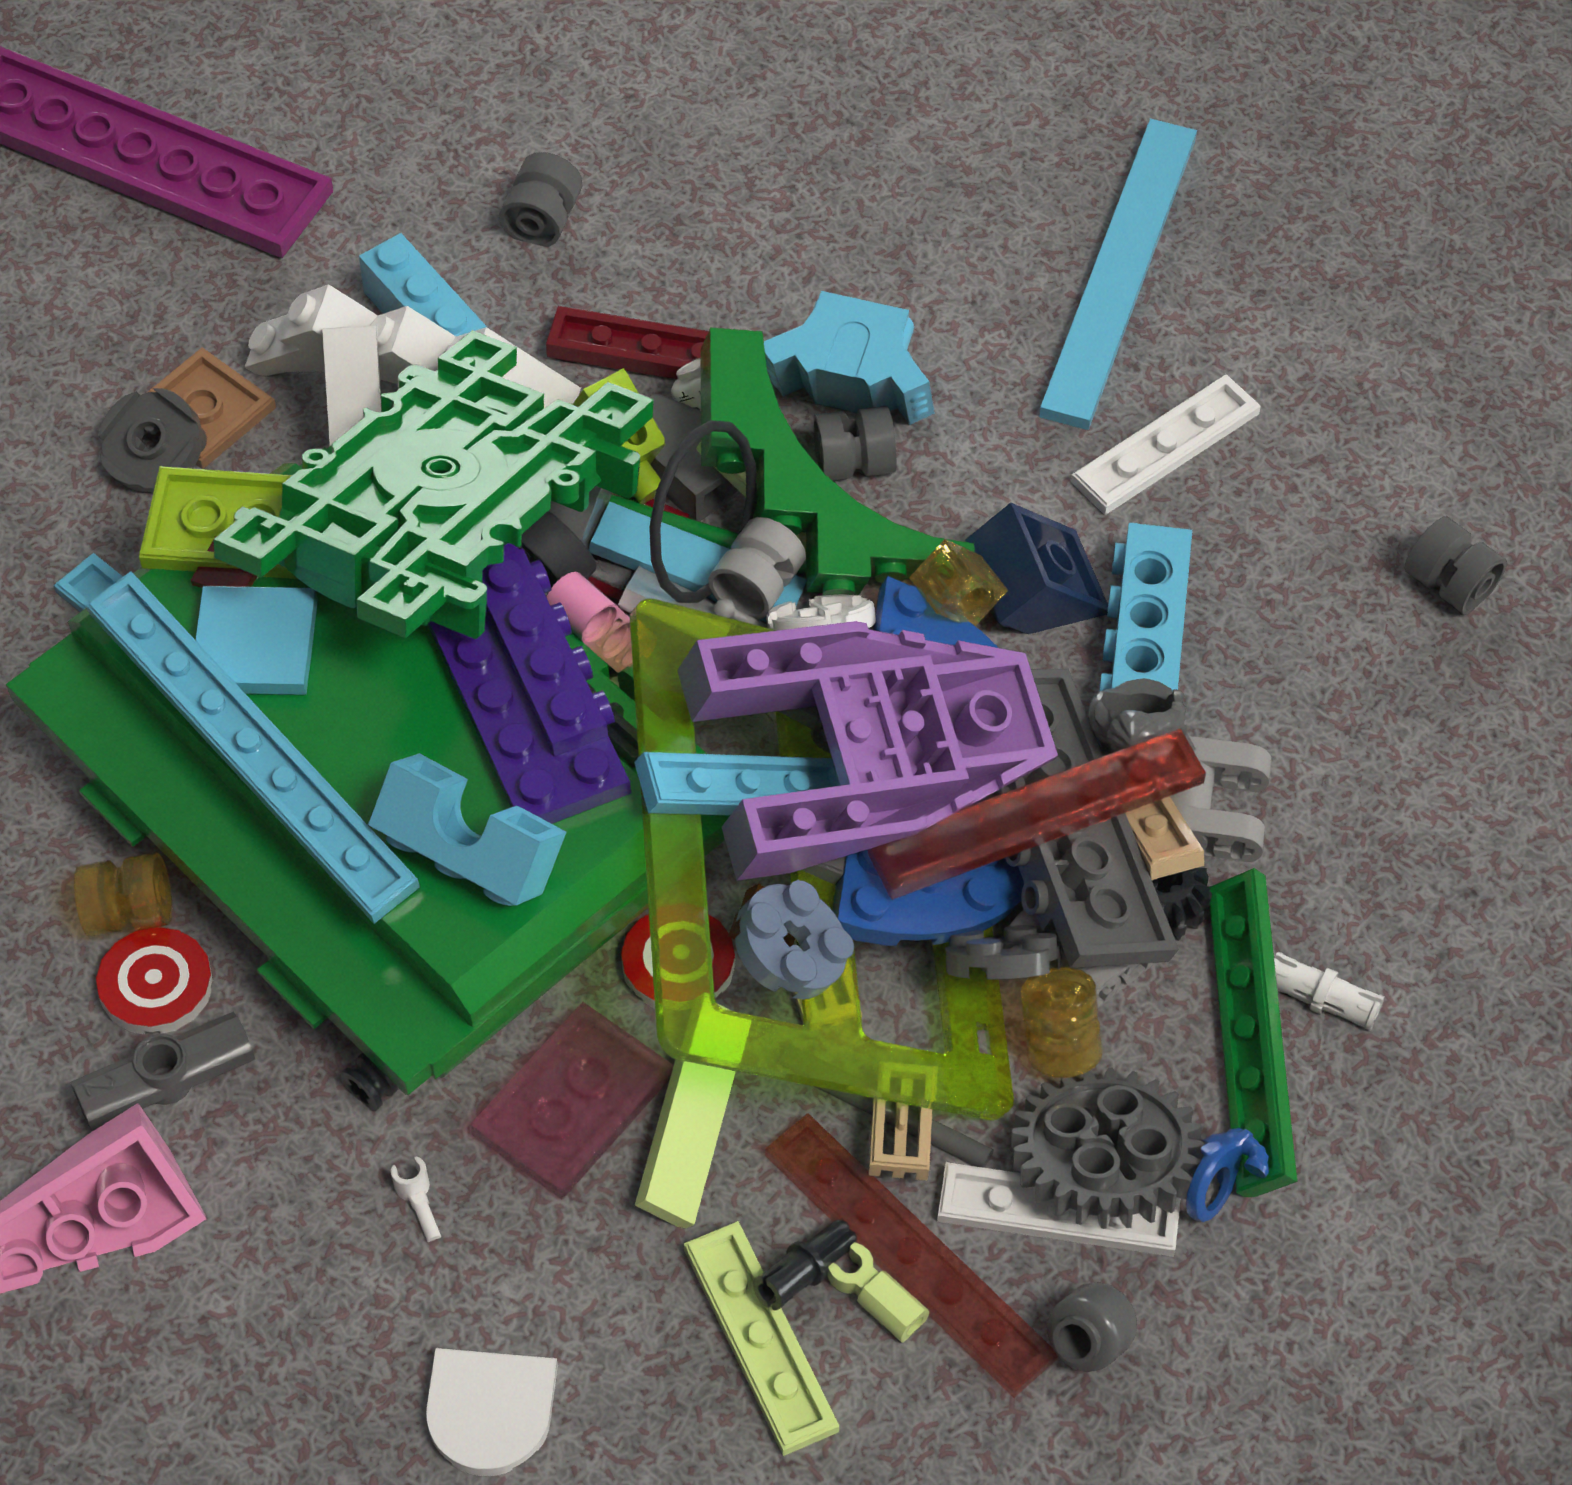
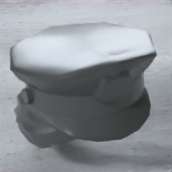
[1088,678,1196,781]

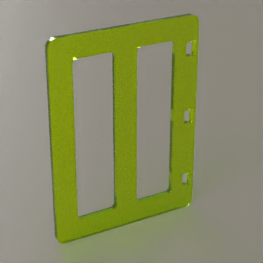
[630,598,1014,1121]

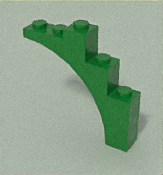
[700,327,975,596]

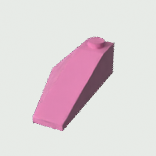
[0,1103,206,1294]

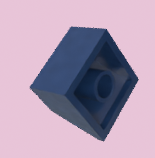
[965,502,1108,634]

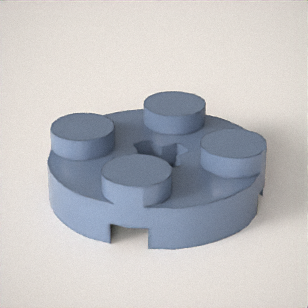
[735,880,854,1000]

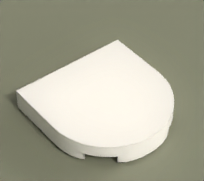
[426,1348,558,1476]

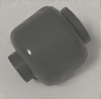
[1047,1282,1137,1372]

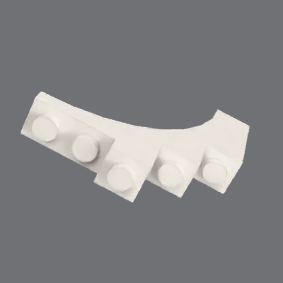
[245,284,581,408]

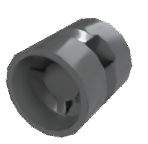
[499,152,583,247]
[813,406,897,481]
[1404,516,1507,615]

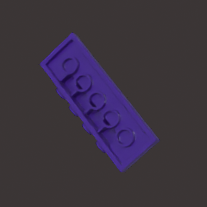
[428,543,632,824]

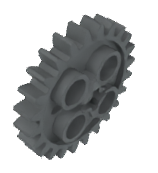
[1011,1068,1204,1229]

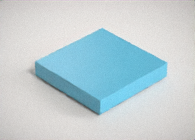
[196,586,318,695]

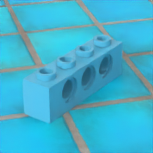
[1099,523,1192,691]

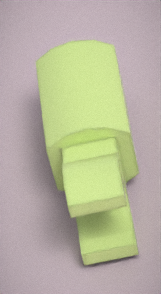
[828,1242,929,1343]

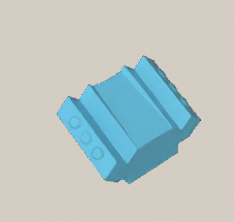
[764,291,935,425]

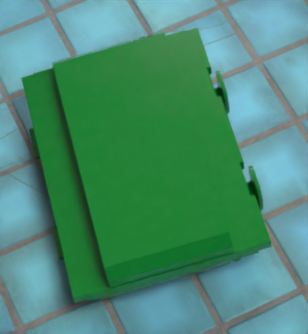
[6,445,730,1095]

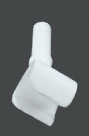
[391,1156,441,1242]

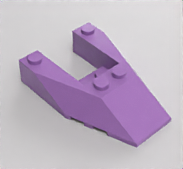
[677,621,1058,881]

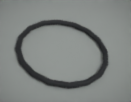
[649,420,757,602]

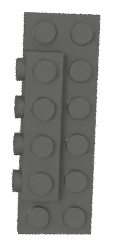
[986,668,1179,968]

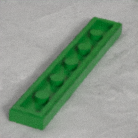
[1209,868,1297,1197]

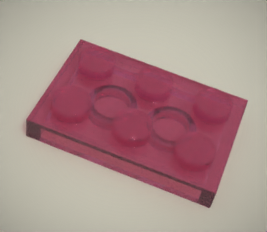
[470,1002,673,1200]

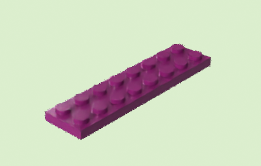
[0,46,333,258]

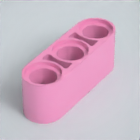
[546,572,654,673]

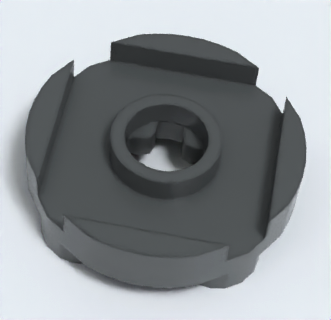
[99,388,207,494]
[945,925,1062,979]

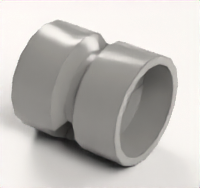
[708,517,806,620]

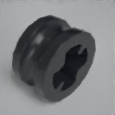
[340,1053,398,1111]

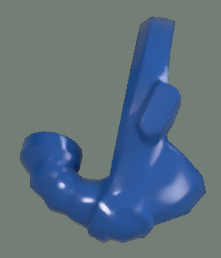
[1186,1128,1269,1222]

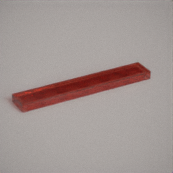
[868,728,1206,900]
[765,1113,1058,1398]

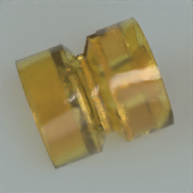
[74,852,173,938]
[1020,967,1103,1078]

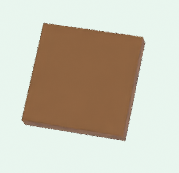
[148,347,276,469]

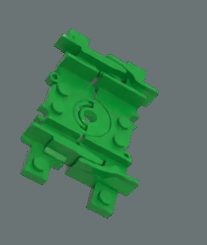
[214,330,654,639]

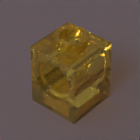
[909,539,1008,626]

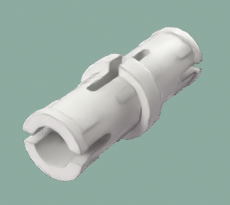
[1274,952,1385,1031]

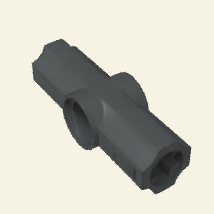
[70,1011,255,1131]

